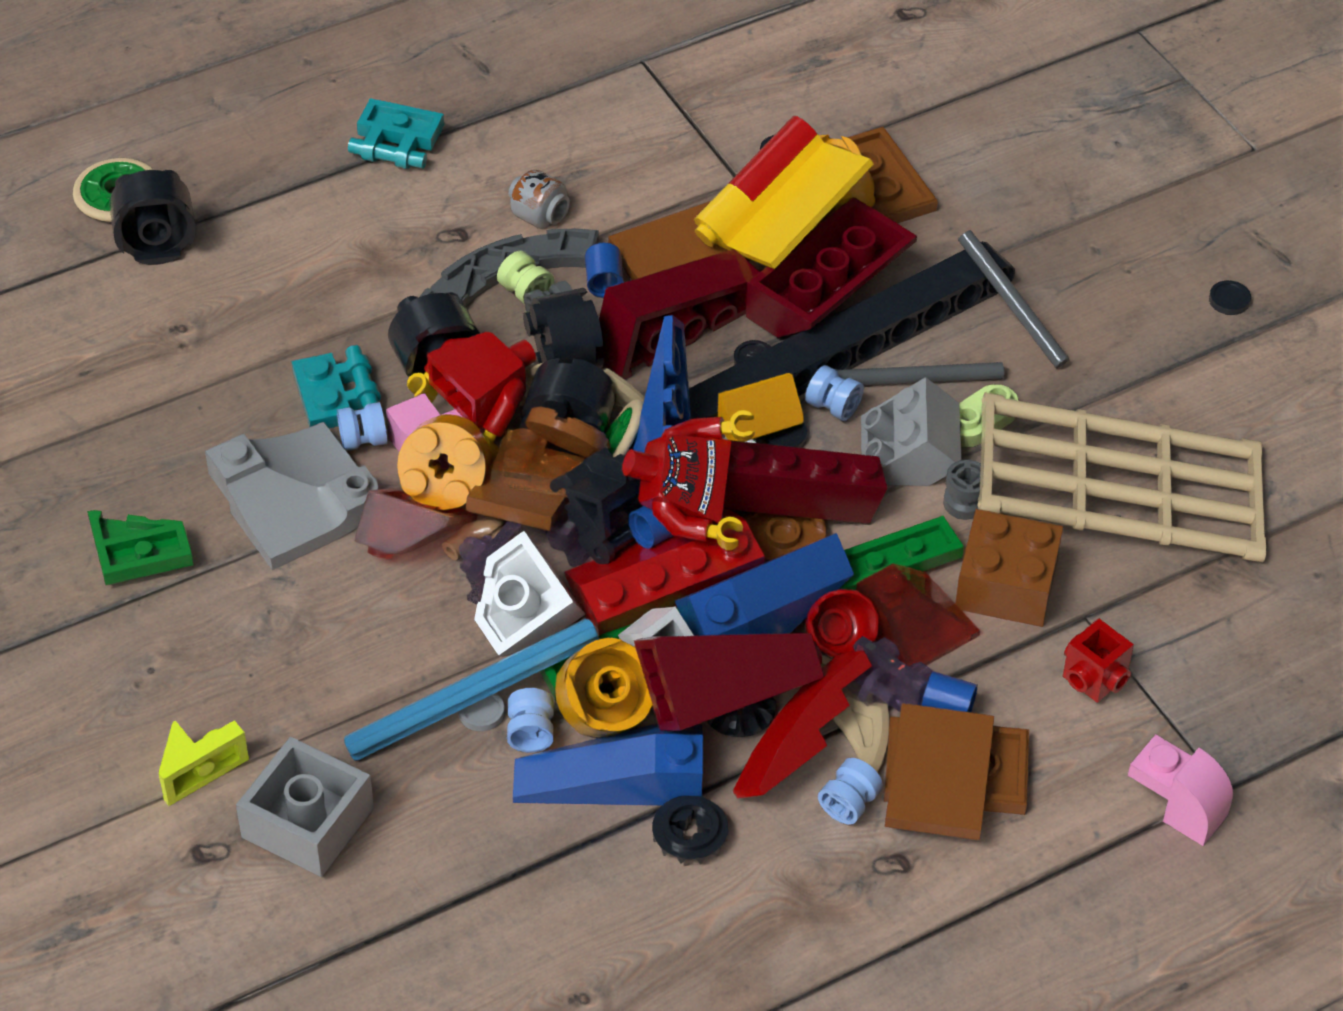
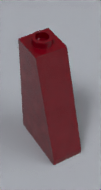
[634,633,824,730]

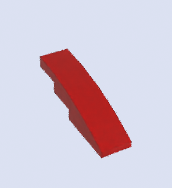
[733,650,872,799]

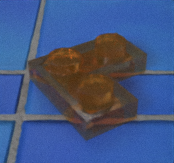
[490,428,582,497]

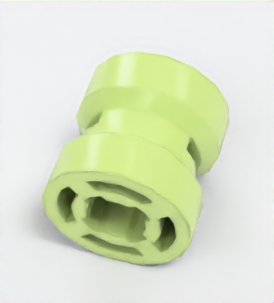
[497,251,554,305]

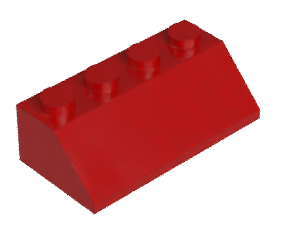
[564,509,765,635]

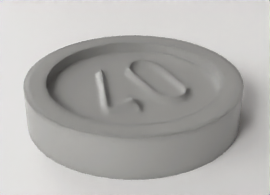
[458,693,505,731]

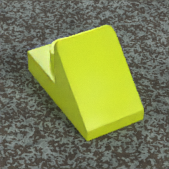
[159,720,249,806]

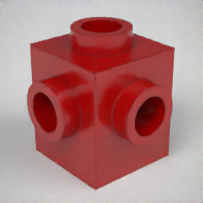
[1062,618,1134,703]

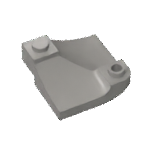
[205,422,379,570]

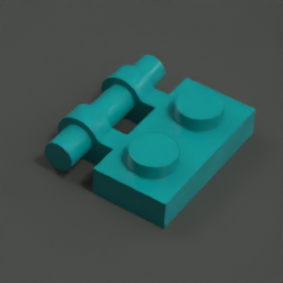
[348,98,444,169]
[291,345,381,429]

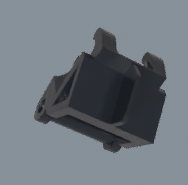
[549,447,643,564]

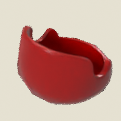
[806,589,879,658]

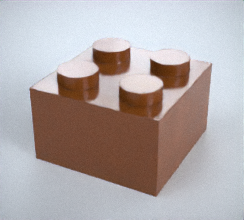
[955,509,1064,627]

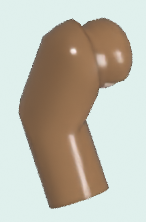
[442,517,510,560]

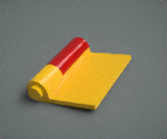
[694,116,874,269]

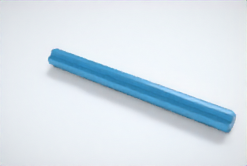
[344,619,599,760]

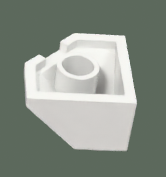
[474,531,585,657]

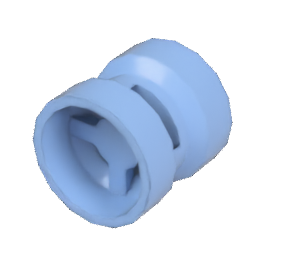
[805,365,864,421]
[337,402,387,451]
[507,688,554,753]
[818,758,883,825]

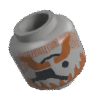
[509,170,570,229]

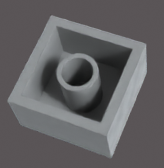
[236,736,374,877]

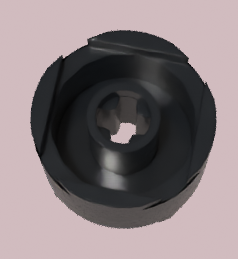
[109,170,196,265]
[523,288,604,369]
[388,292,480,377]
[520,358,616,456]

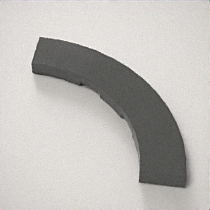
[420,228,599,307]

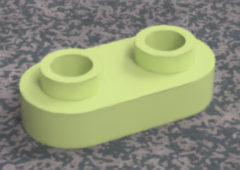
[959,384,1018,447]

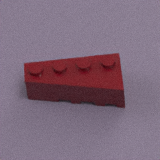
[596,249,759,380]

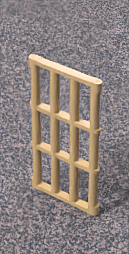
[977,392,1266,563]

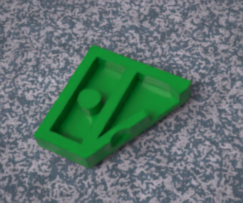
[87,510,194,586]

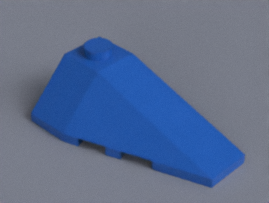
[632,315,691,453]
[675,533,854,636]
[513,724,703,806]

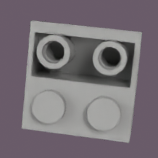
[861,377,961,486]

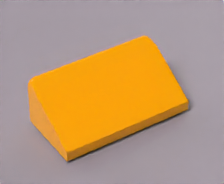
[718,373,804,442]

